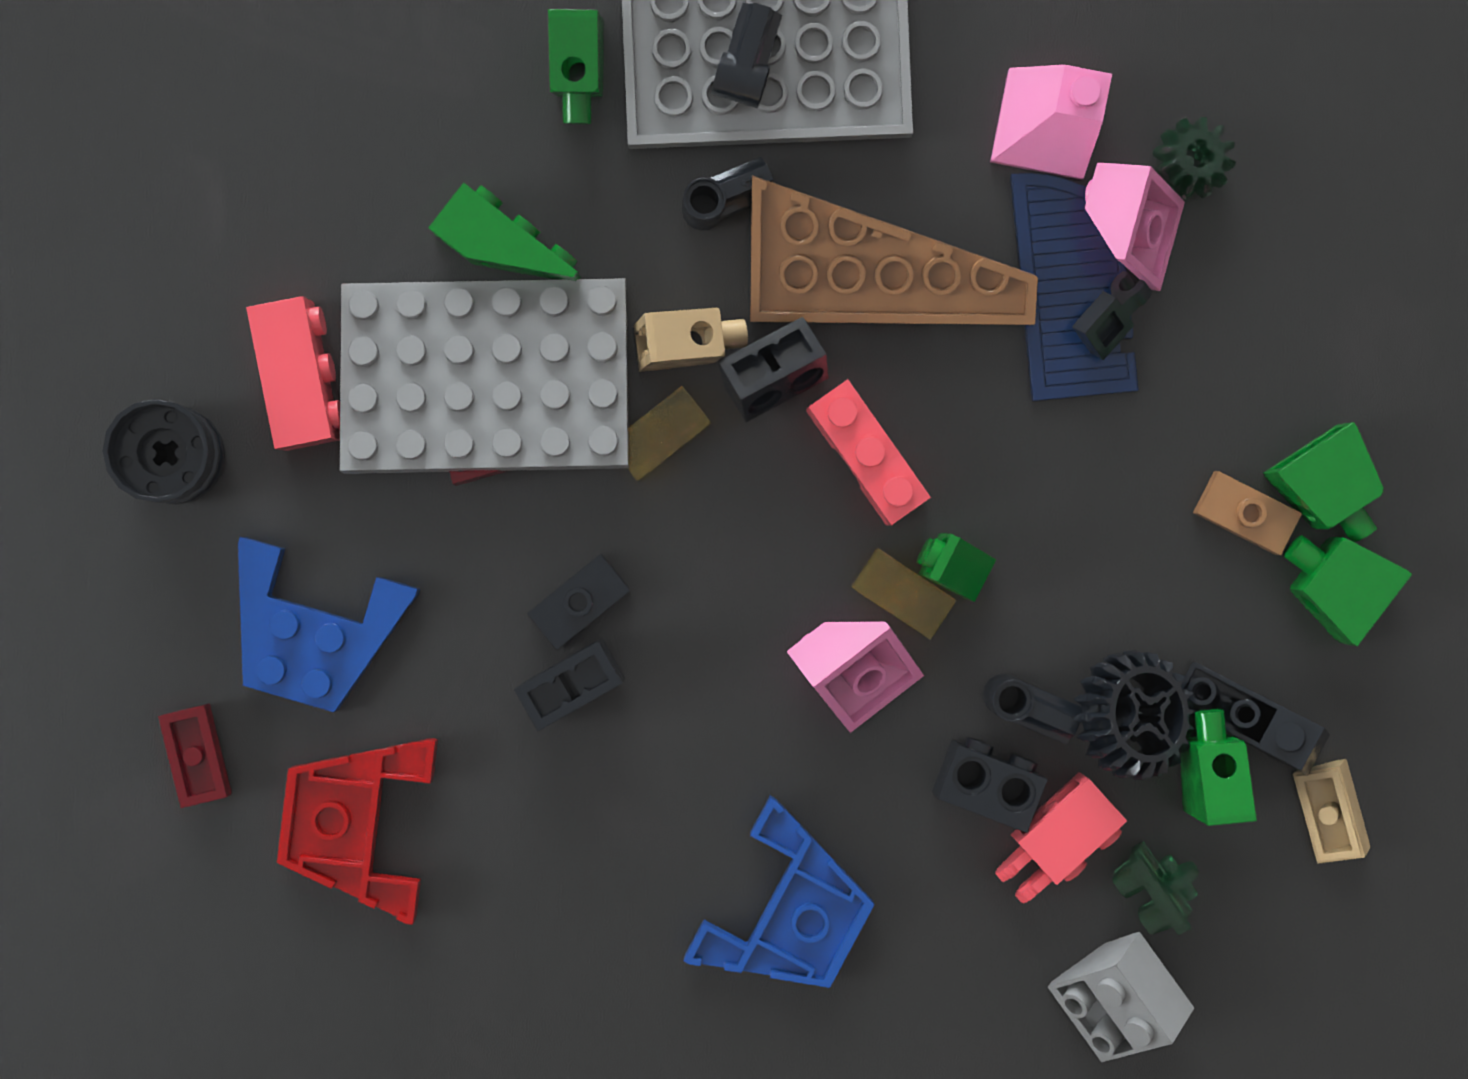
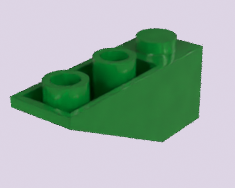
[428,182,581,281]

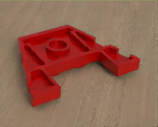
[277,738,438,925]

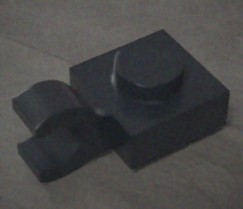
[1072,271,1152,360]

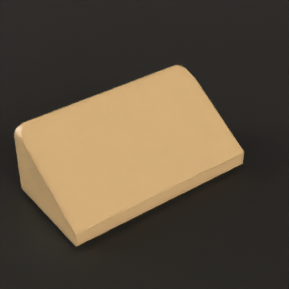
[1293,759,1370,864]

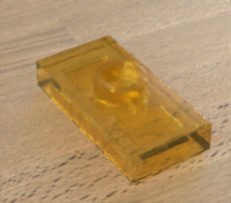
[627,386,712,481]
[851,548,957,640]

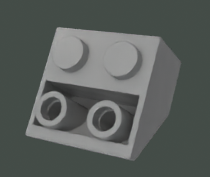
[1048,931,1195,1062]

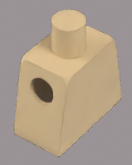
[634,308,748,372]

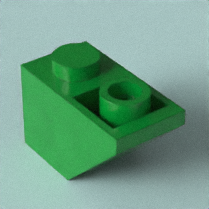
[916,533,996,602]

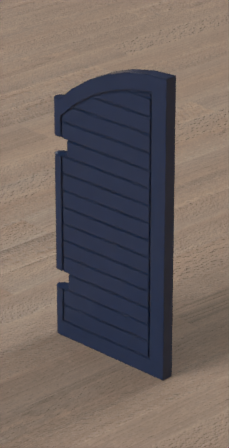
[1010,173,1139,401]

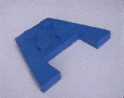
[238,537,420,712]
[683,796,875,988]

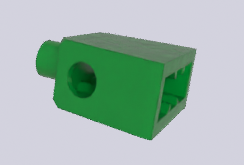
[548,9,604,125]
[1263,422,1384,542]
[1284,535,1412,646]
[1180,709,1257,826]

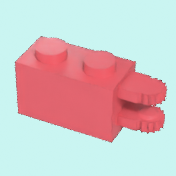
[995,772,1127,904]

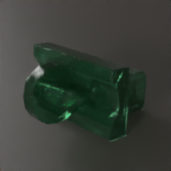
[1112,841,1199,935]

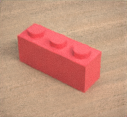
[246,296,340,451]

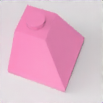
[990,65,1112,180]
[1085,163,1185,291]
[787,622,924,733]

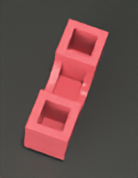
[806,379,931,525]

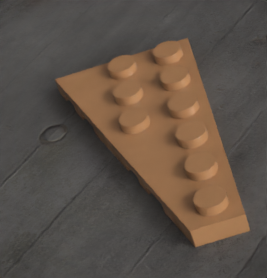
[750,175,1038,325]

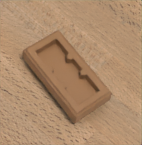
[1193,471,1302,555]

